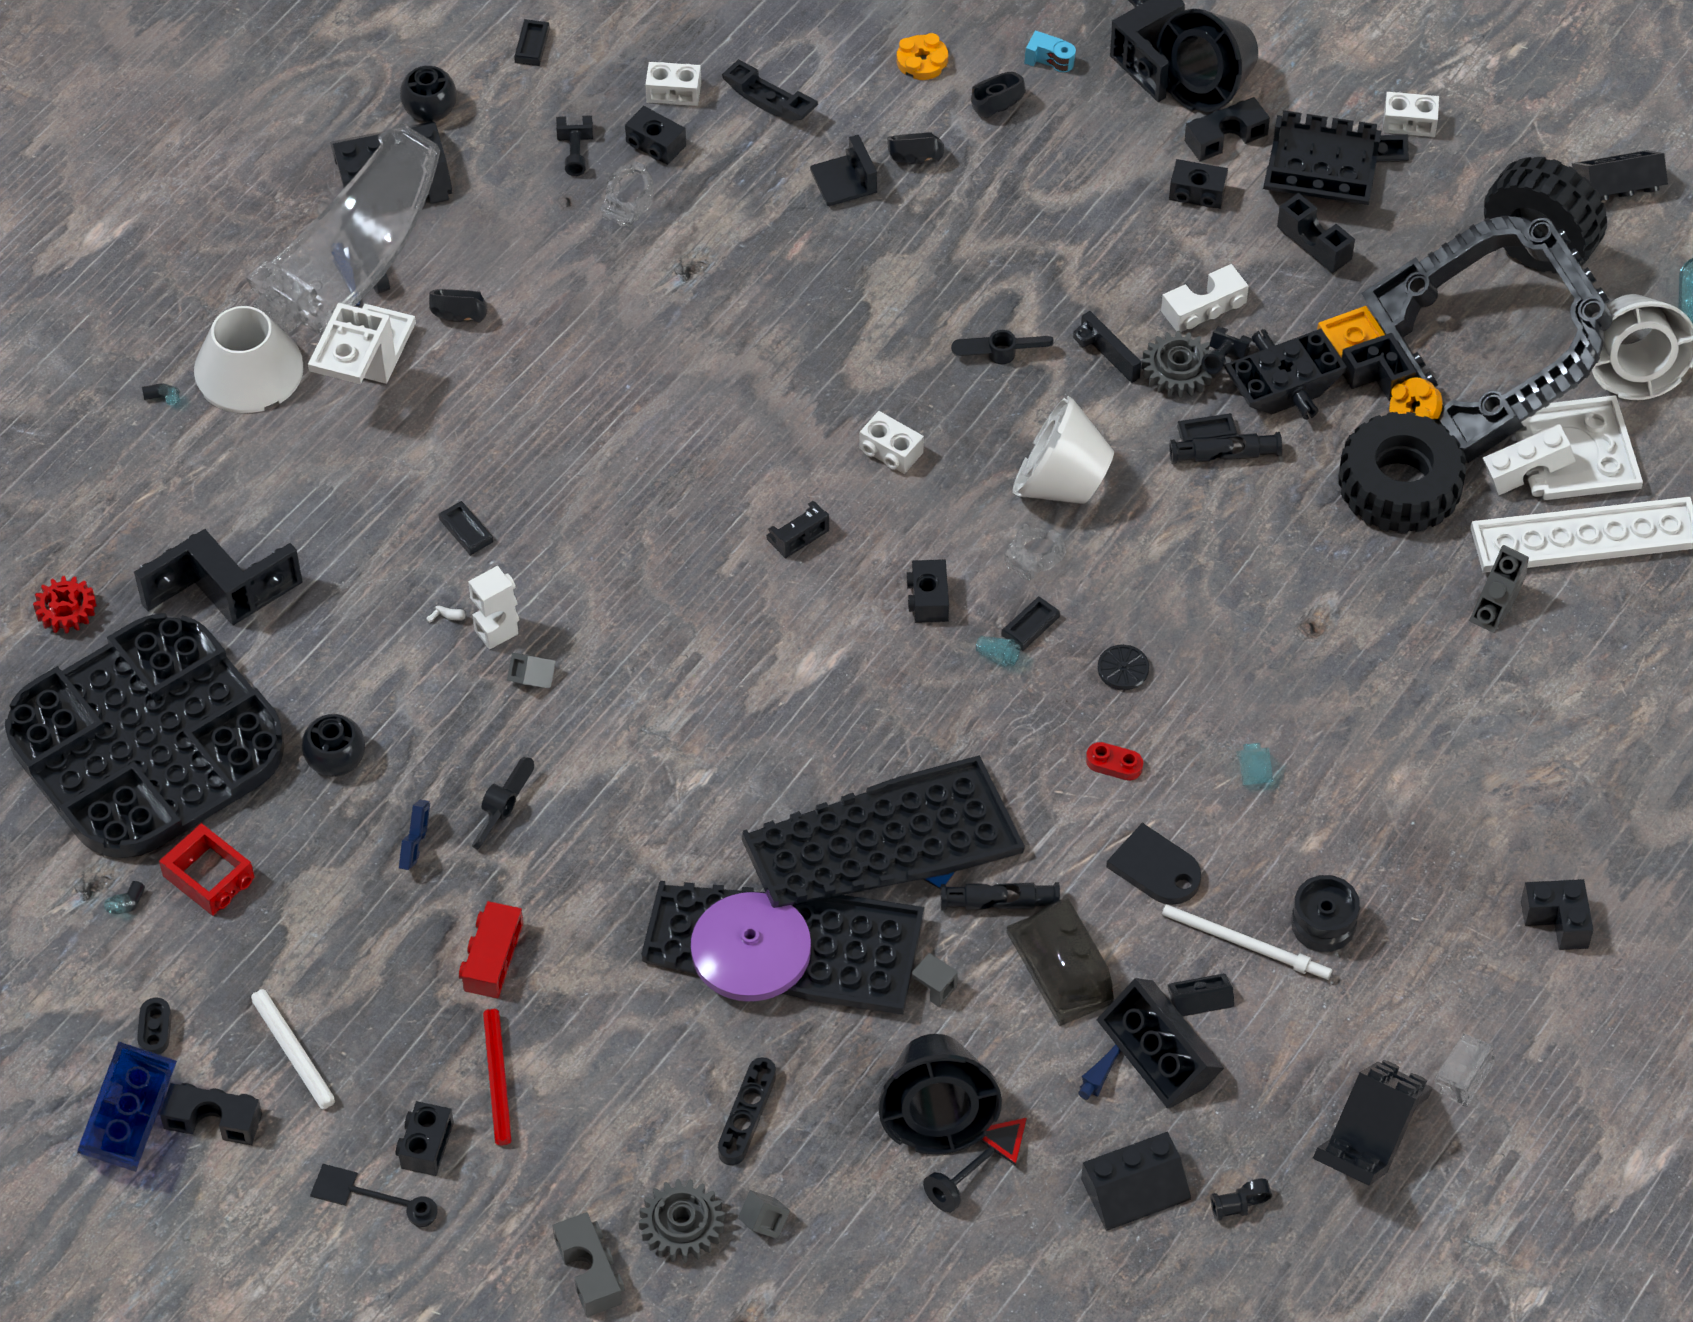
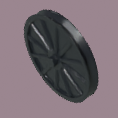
[1098,644,1149,690]

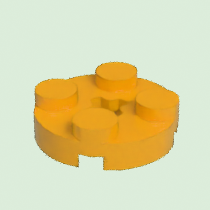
[897,33,948,80]
[1389,378,1443,420]

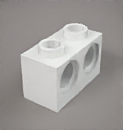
[645,62,701,106]
[1383,92,1439,137]
[859,411,924,474]

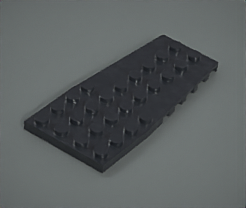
[742,755,1025,908]
[641,881,925,1015]

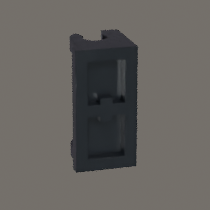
[766,501,829,559]

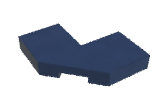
[399,799,431,870]

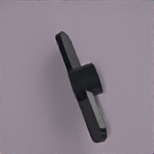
[951,330,1054,364]
[472,757,534,850]

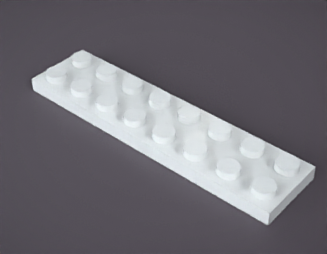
[1471,497,1693,573]

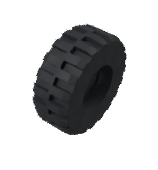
[1484,156,1607,273]
[1338,412,1467,534]

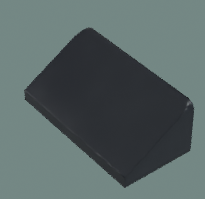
[1377,134,1409,162]
[1167,973,1234,1016]

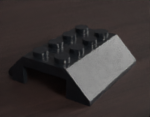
[1263,110,1382,205]
[330,121,452,219]

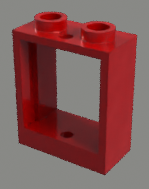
[159,823,255,916]

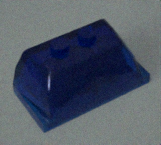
[77,1042,177,1172]

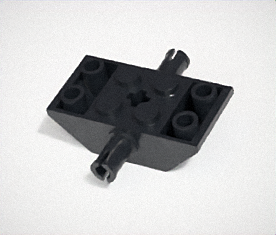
[1224,329,1347,420]

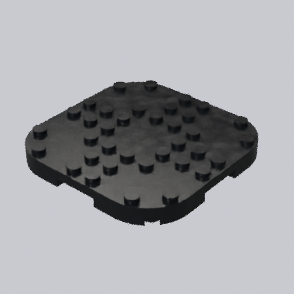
[5,613,284,858]

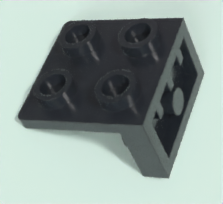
[810,134,877,206]

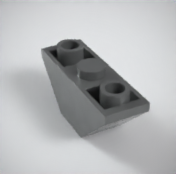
[1469,545,1529,633]

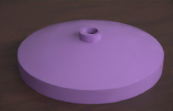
[691,892,811,1001]

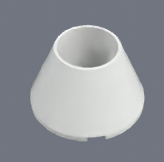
[1592,294,1693,400]
[194,306,303,413]
[1013,396,1114,504]

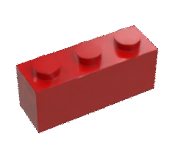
[459,901,524,999]

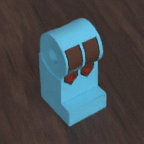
[1024,30,1076,72]

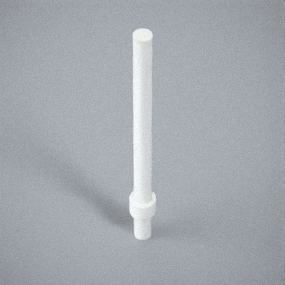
[1162,904,1332,980]

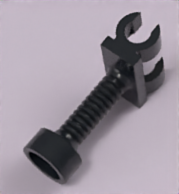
[556,115,593,176]
[1201,326,1252,374]

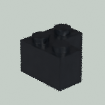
[1341,333,1416,401]
[1521,879,1594,950]

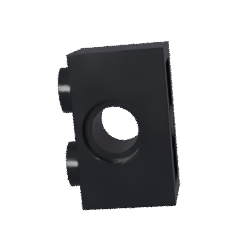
[625,106,687,165]
[1169,159,1228,209]
[907,559,949,623]

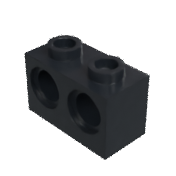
[395,1101,454,1176]

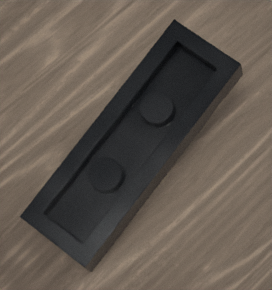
[1073,311,1142,383]

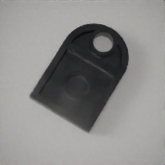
[1106,822,1201,905]

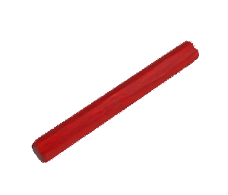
[483,1008,512,1146]

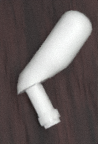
[426,606,466,623]

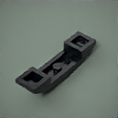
[722,59,818,120]

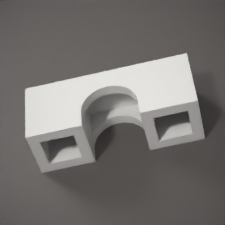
[1161,264,1248,332]
[1483,424,1576,495]
[468,566,519,650]

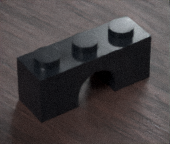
[1184,97,1270,162]
[1277,193,1355,273]
[160,1083,262,1146]

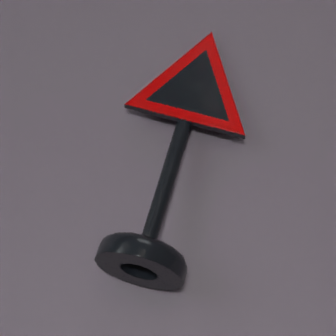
[923,1118,1027,1213]

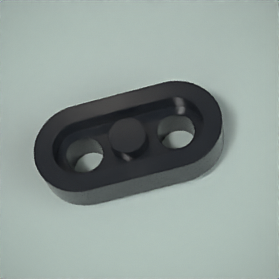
[137,997,172,1056]

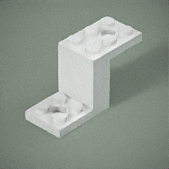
[308,303,416,384]

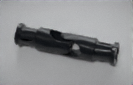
[1169,432,1282,464]
[940,882,1060,911]

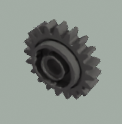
[1141,331,1216,398]
[639,1179,725,1263]

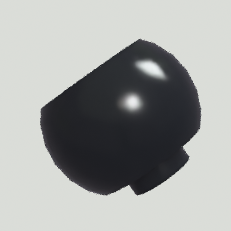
[400,66,457,122]
[302,714,365,777]

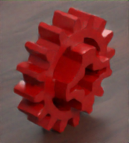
[33,576,97,633]

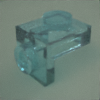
[1236,743,1273,786]

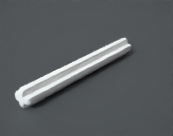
[251,989,335,1109]

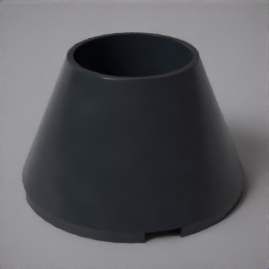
[1157,9,1258,113]
[878,1034,1002,1155]

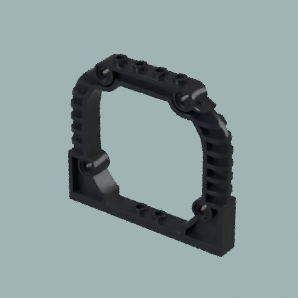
[1361,215,1613,463]

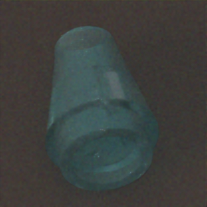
[976,636,1020,667]

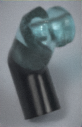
[142,383,180,405]
[104,881,145,914]

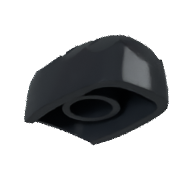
[971,72,1026,118]
[887,132,945,164]
[429,289,488,323]

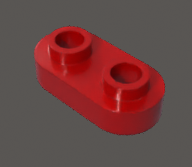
[1086,742,1143,781]

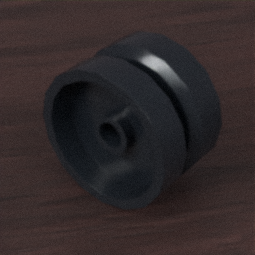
[1291,875,1360,952]

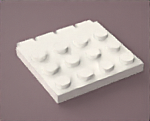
[1515,395,1643,500]

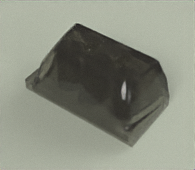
[1006,898,1114,1026]

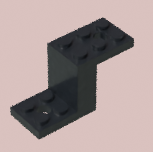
[1110,0,1185,102]
[134,529,303,626]
[1312,1060,1433,1186]

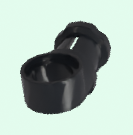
[1210,1178,1272,1221]

